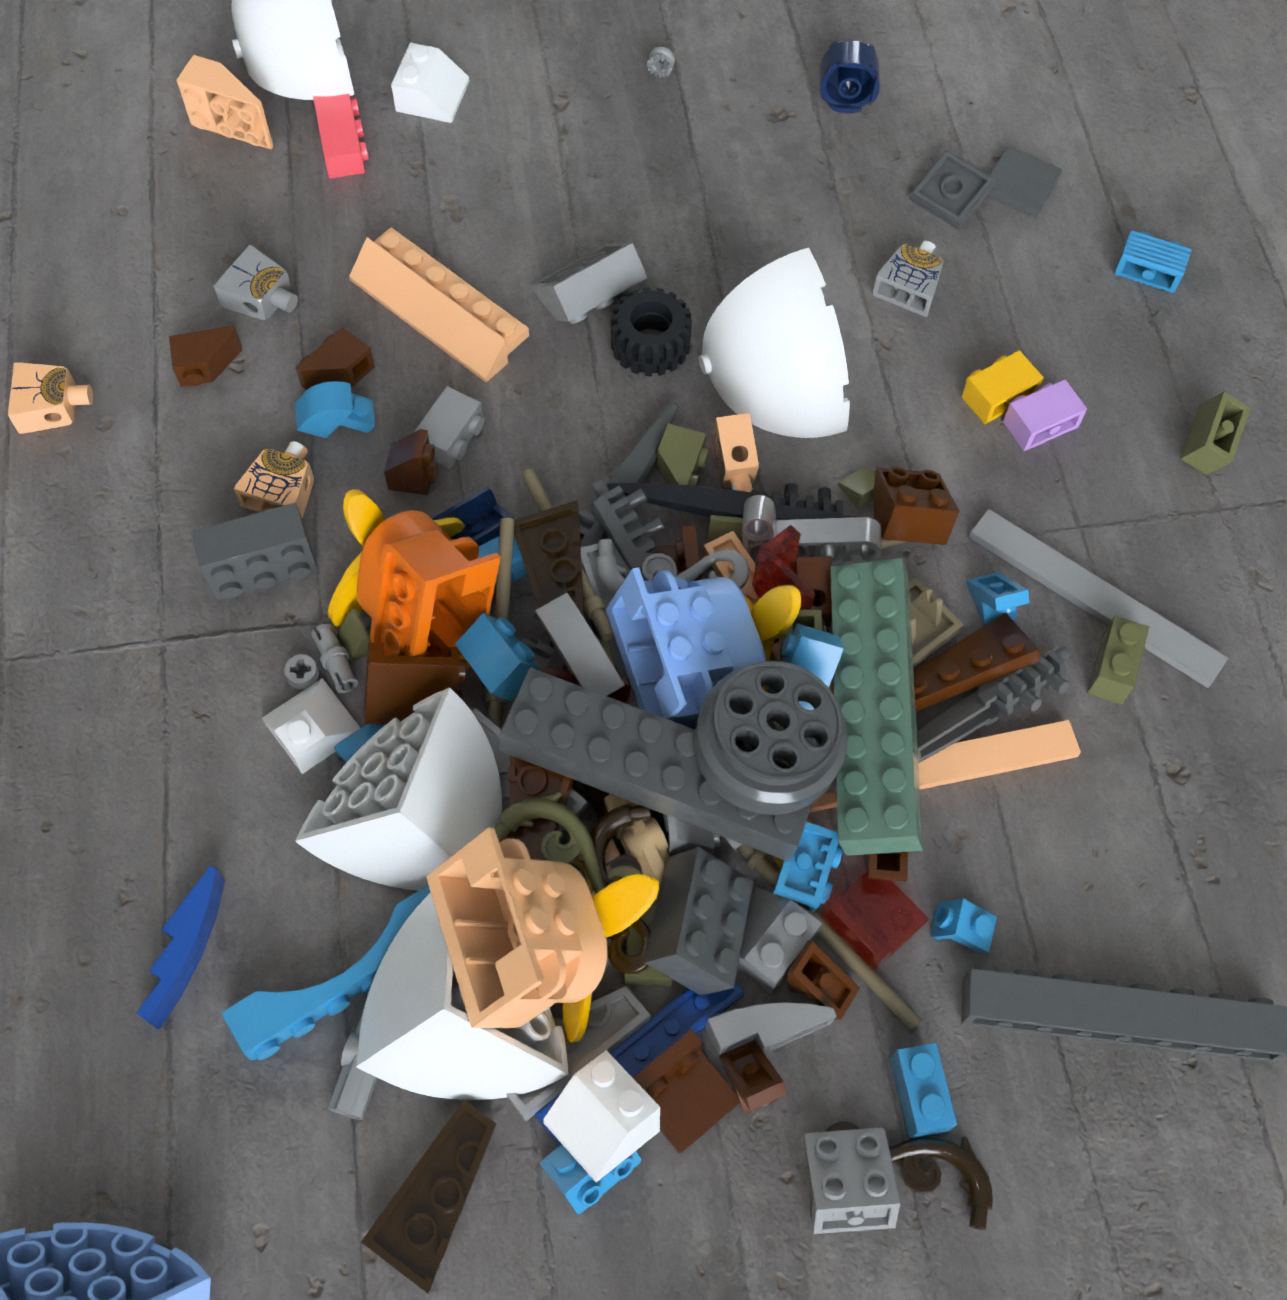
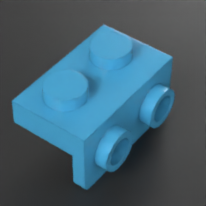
[539,1144,641,1214]

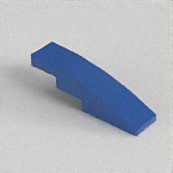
[136,865,225,1030]

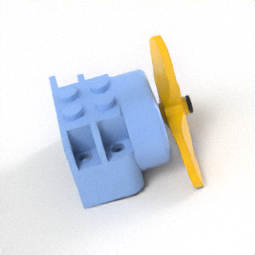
[605,568,801,730]

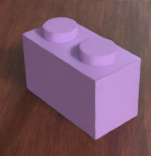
[1003,379,1087,451]

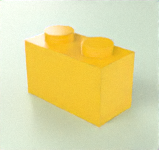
[961,350,1044,424]

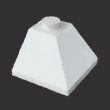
[261,678,361,774]

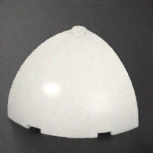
[231,0,354,100]
[698,247,850,438]
[295,688,502,891]
[356,893,568,1100]

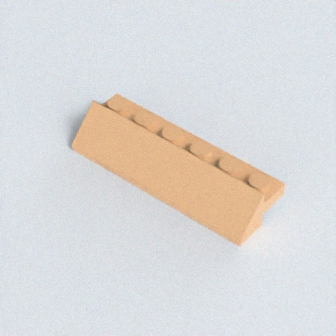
[349,227,529,383]

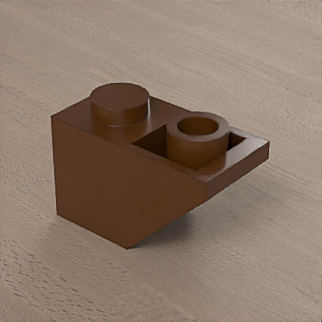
[296,327,375,390]
[384,429,438,495]

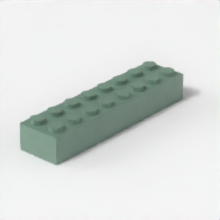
[831,558,923,856]

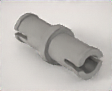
[311,624,359,693]

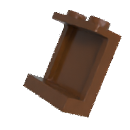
[364,642,466,725]

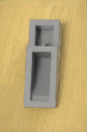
[535,593,625,696]
[706,1002,837,1056]

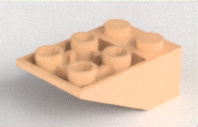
[177,55,274,150]

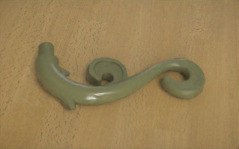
[494,792,642,894]

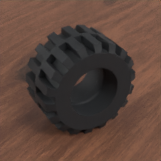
[611,287,692,377]

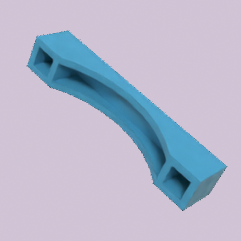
[221,885,431,1061]

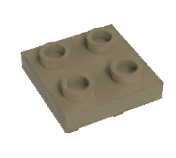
[909,577,964,668]

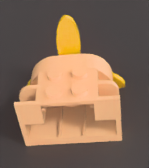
[426,827,659,1043]

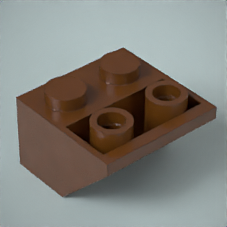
[874,466,960,545]

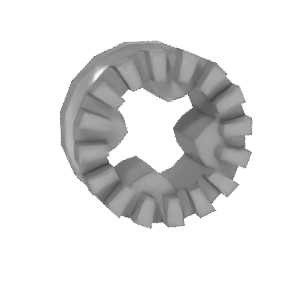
[647,47,675,78]
[284,654,320,690]

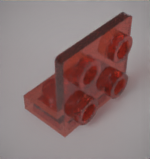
[752,525,815,610]
[821,873,928,971]

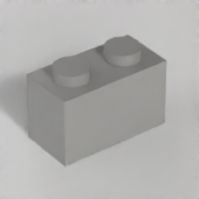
[414,387,485,470]

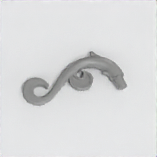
[596,539,749,595]

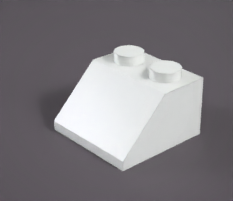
[391,42,470,123]
[543,1050,660,1182]

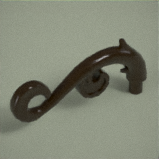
[590,804,652,974]
[825,1121,993,1230]

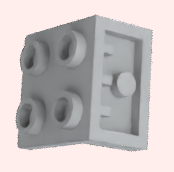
[804,1128,900,1234]

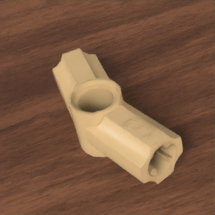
[604,794,669,900]

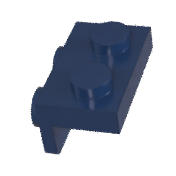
[432,487,514,546]

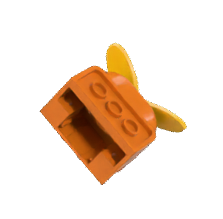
[328,489,501,669]

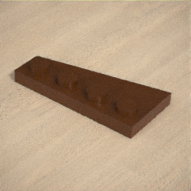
[914,613,1040,712]

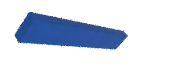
[535,981,745,1146]

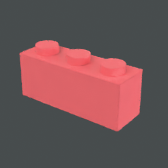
[313,93,369,179]

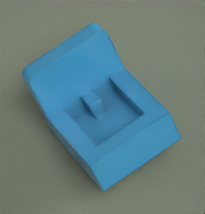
[930,898,997,954]

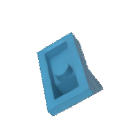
[967,572,1030,625]

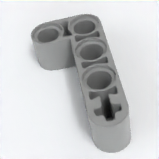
[742,495,881,567]

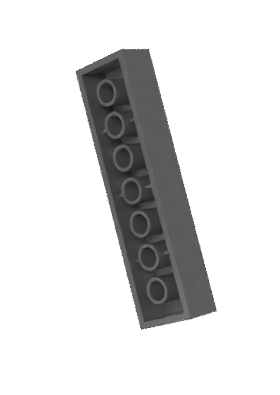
[500,668,812,862]

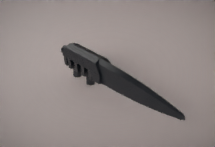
[606,483,856,520]

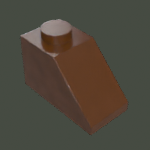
[169,325,242,387]

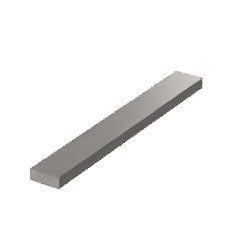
[969,509,1229,688]

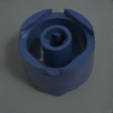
[820,41,880,113]

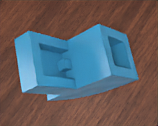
[295,381,375,439]

